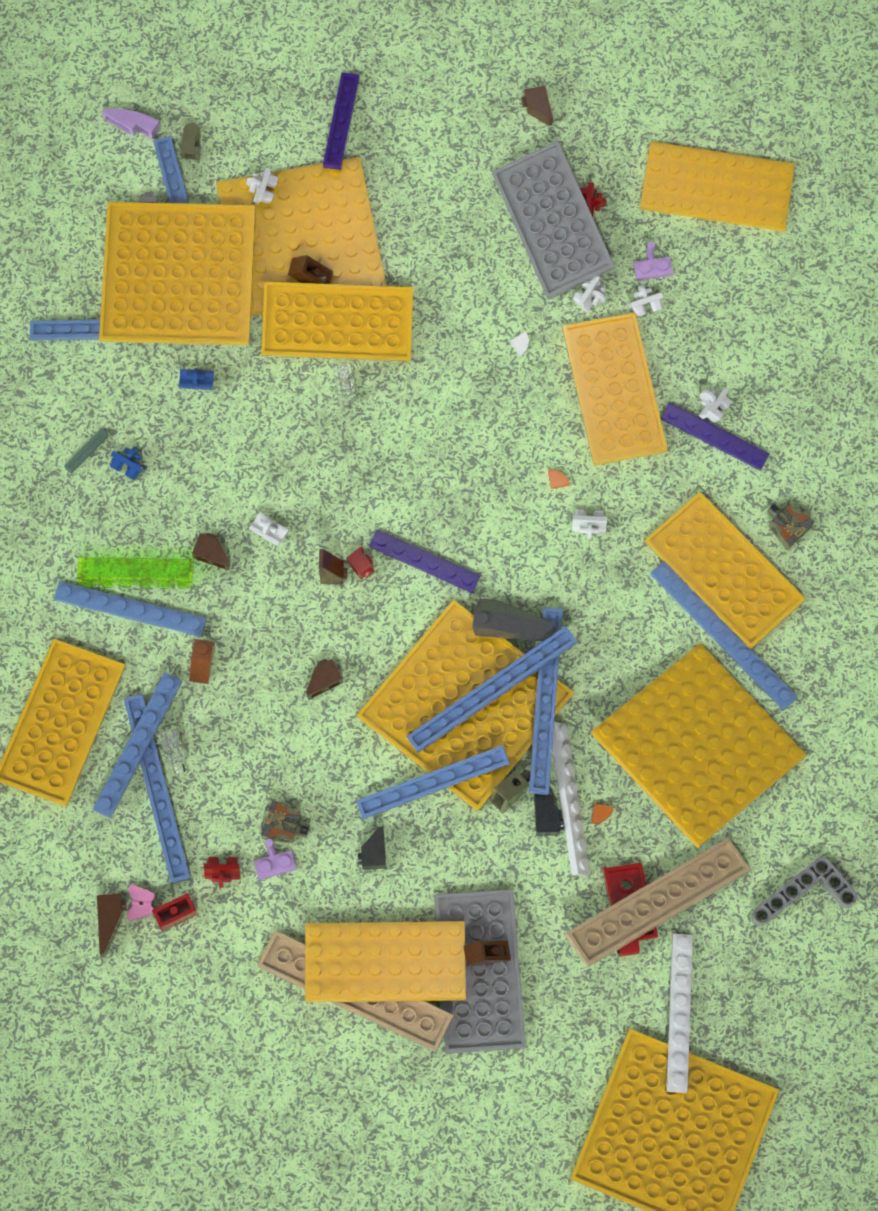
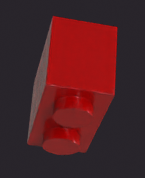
[152,893,198,932]

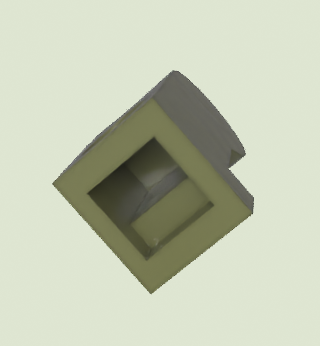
[180,123,201,160]

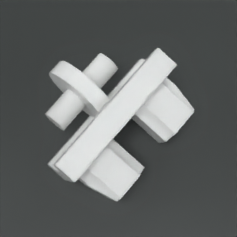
[246,168,278,205]
[573,276,606,313]
[627,285,664,318]
[699,387,732,422]
[572,509,607,539]
[249,512,289,547]

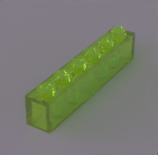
[77,557,194,589]

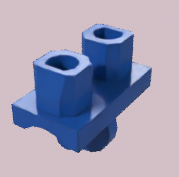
[179,368,214,390]
[110,446,147,480]

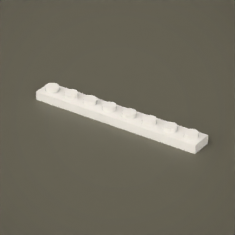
[552,722,590,877]
[666,934,693,1093]

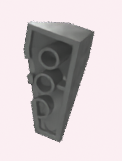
[472,599,553,642]

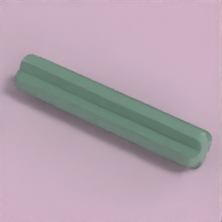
[64,428,109,473]

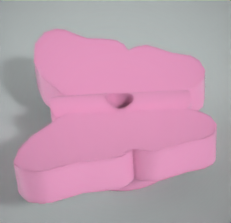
[127,884,155,922]

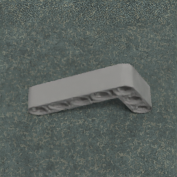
[751,857,857,927]

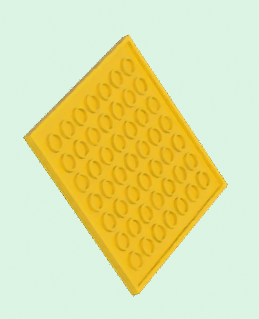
[216,157,386,316]
[99,202,256,345]
[356,600,574,812]
[591,643,807,848]
[570,1028,779,1211]

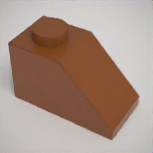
[189,639,215,684]

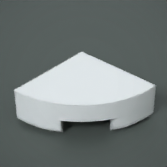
[510,331,529,358]

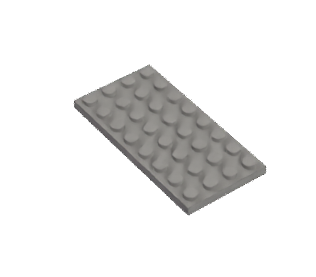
[492,141,616,300]
[434,889,526,1054]

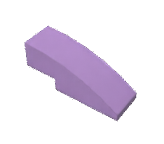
[102,108,161,139]

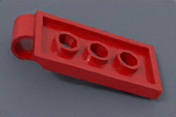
[602,863,658,957]

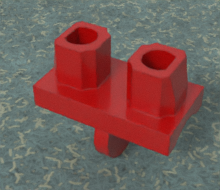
[579,183,607,217]
[204,857,240,888]

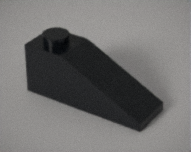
[534,794,564,836]

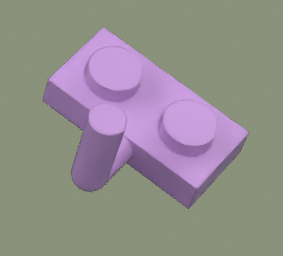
[633,241,673,281]
[254,839,297,880]

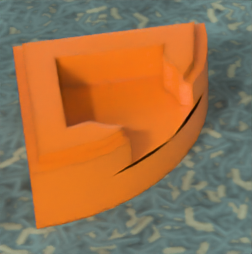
[548,469,570,489]
[591,804,614,824]

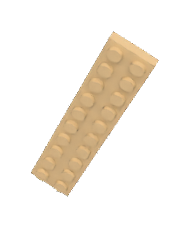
[565,838,750,968]
[257,930,454,1052]

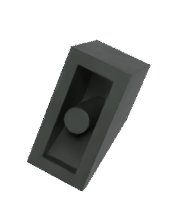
[358,826,386,870]

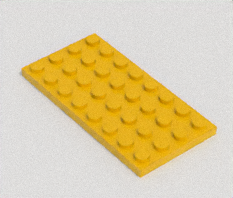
[640,141,795,232]
[261,282,413,362]
[562,312,668,466]
[644,492,806,649]
[0,639,126,808]
[305,921,466,1002]

